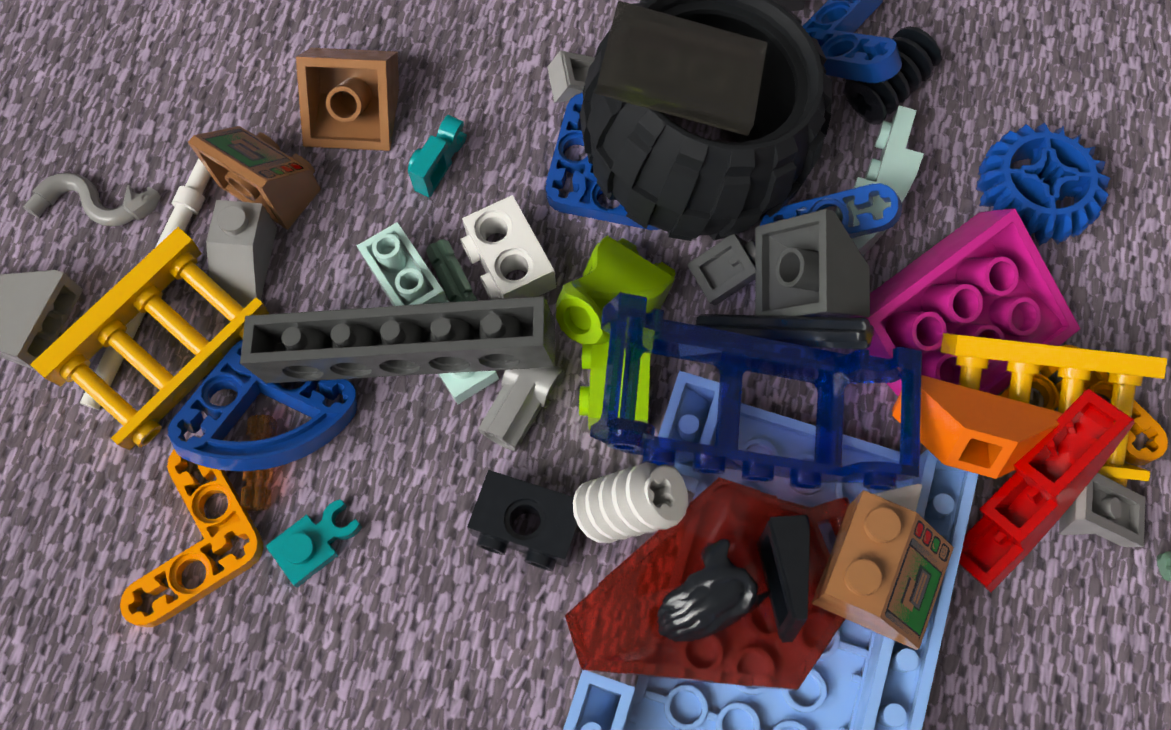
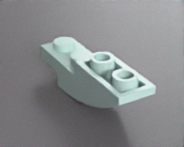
[835,105,924,256]
[357,222,499,404]

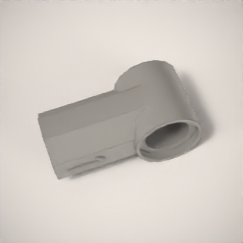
[478,365,565,452]

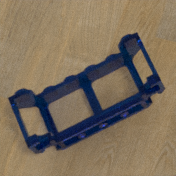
[590,292,922,490]

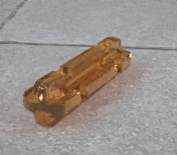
[240,414,277,511]

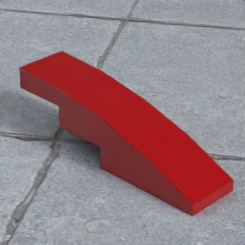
[959,389,1135,593]

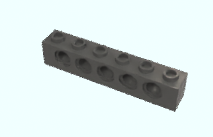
[240,296,555,383]

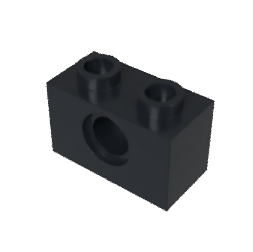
[467,470,580,571]

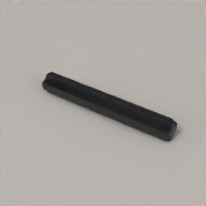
[693,314,874,350]

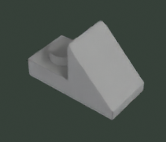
[1058,473,1145,547]

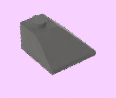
[755,209,870,318]

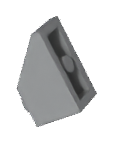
[206,200,277,308]

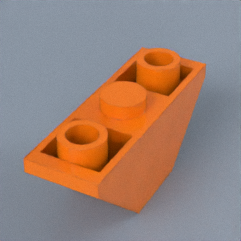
[892,372,1063,479]

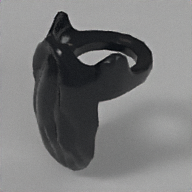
[657,539,770,642]

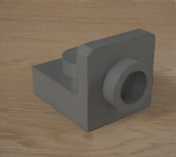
[687,234,755,305]

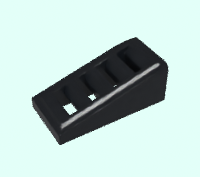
[757,515,810,643]

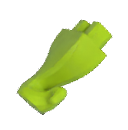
[555,235,676,349]

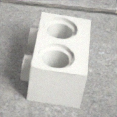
[460,195,556,300]

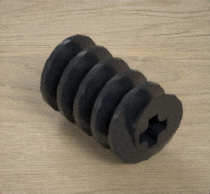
[845,26,942,125]

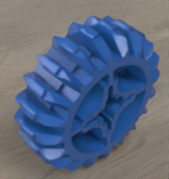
[976,122,1111,246]

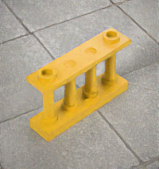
[30,227,269,450]
[941,333,1167,487]

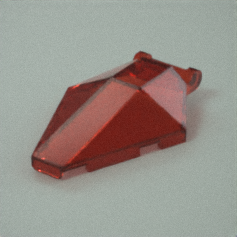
[565,477,850,691]

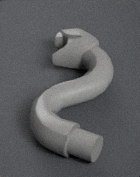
[23,172,161,227]

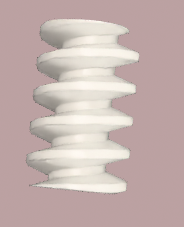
[573,462,688,543]

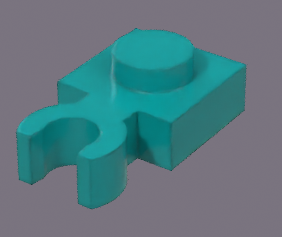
[408,115,467,198]
[266,499,362,588]

